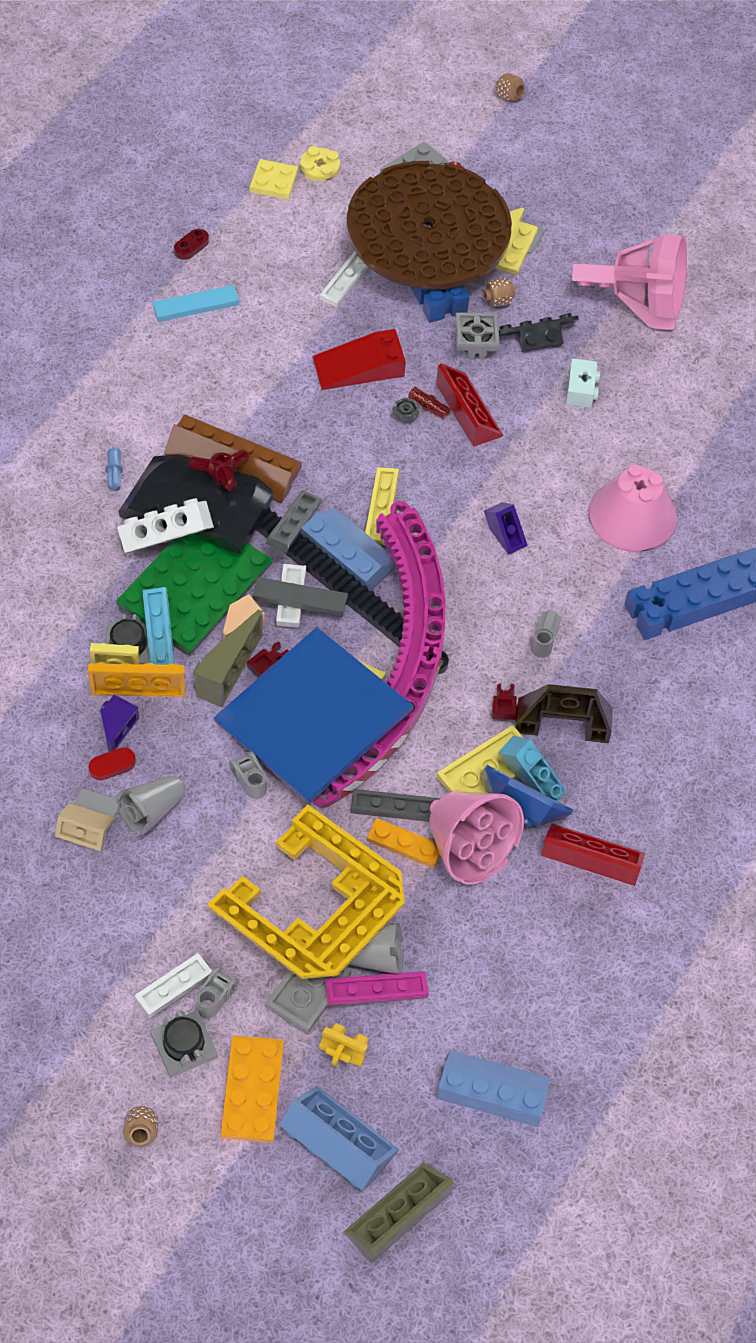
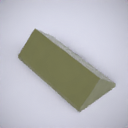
[344,1162,454,1264]

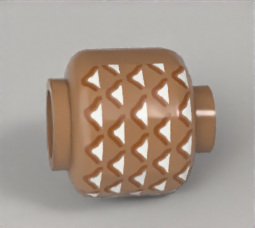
[496,73,525,102]
[483,278,515,308]
[123,1106,159,1147]

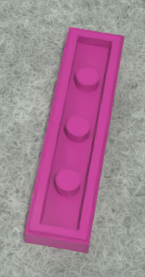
[324,971,429,1006]

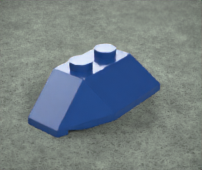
[480,765,574,828]

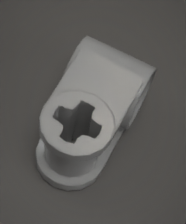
[229,751,267,799]
[196,967,239,1018]

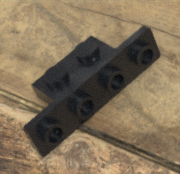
[499,313,579,352]

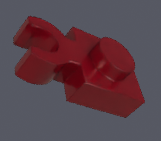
[247,642,289,677]
[492,683,517,720]

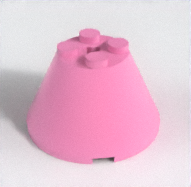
[589,465,677,552]
[429,790,524,885]

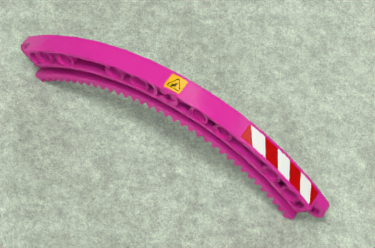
[313,501,446,808]

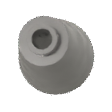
[116,776,186,835]
[348,923,404,974]

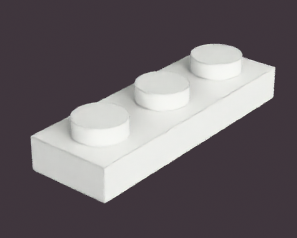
[276,564,306,628]
[135,953,212,1019]

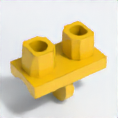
[319,1023,368,1068]

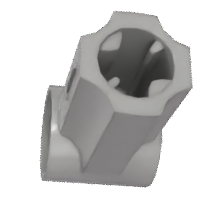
[531,610,561,658]

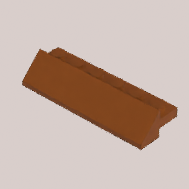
[164,414,302,504]

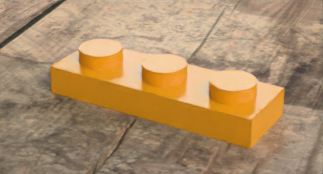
[366,818,440,869]

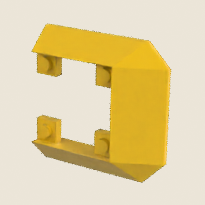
[207,804,405,979]

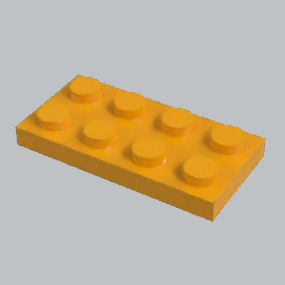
[88,662,186,697]
[221,1035,284,1143]

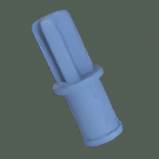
[105,448,123,490]

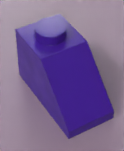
[484,502,528,554]
[100,694,139,752]

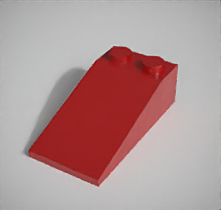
[312,329,406,390]

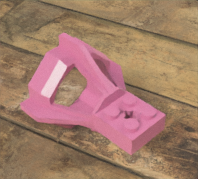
[572,234,687,330]

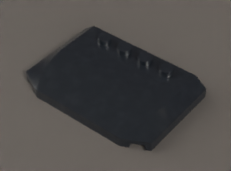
[118,454,274,554]

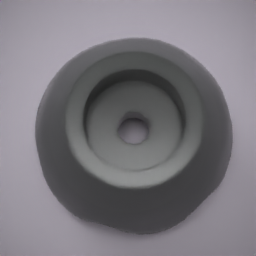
[392,397,420,423]

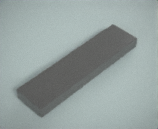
[266,490,322,553]
[253,577,348,617]
[351,789,441,822]

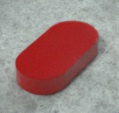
[88,747,136,781]

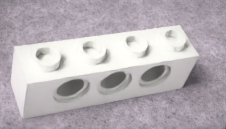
[117,498,214,553]

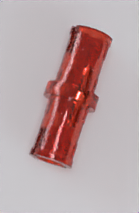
[408,386,451,420]

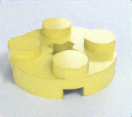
[300,146,340,182]

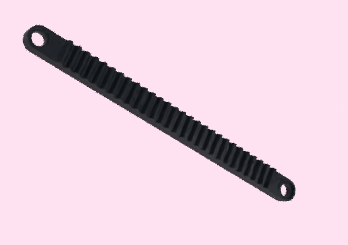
[255,507,449,674]

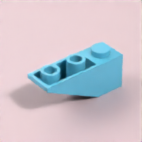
[498,736,567,801]

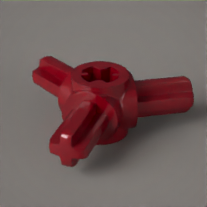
[189,449,249,491]

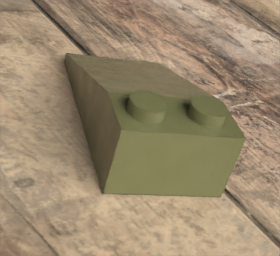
[193,609,263,707]

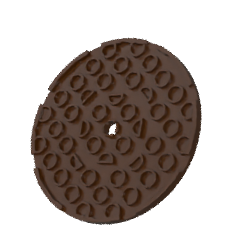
[346,161,512,289]

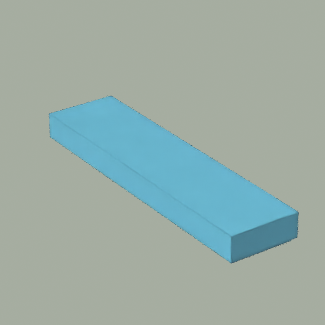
[153,285,239,322]
[142,587,175,665]

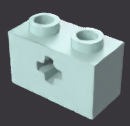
[566,359,600,407]

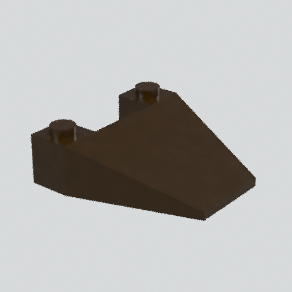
[515,684,613,743]

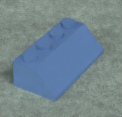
[301,508,395,591]
[437,1050,550,1127]
[279,1086,399,1191]

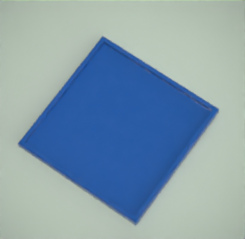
[213,627,414,804]

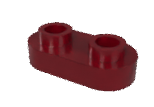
[174,229,209,260]

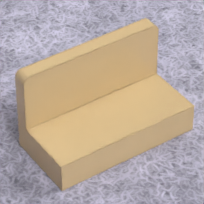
[55,803,114,851]

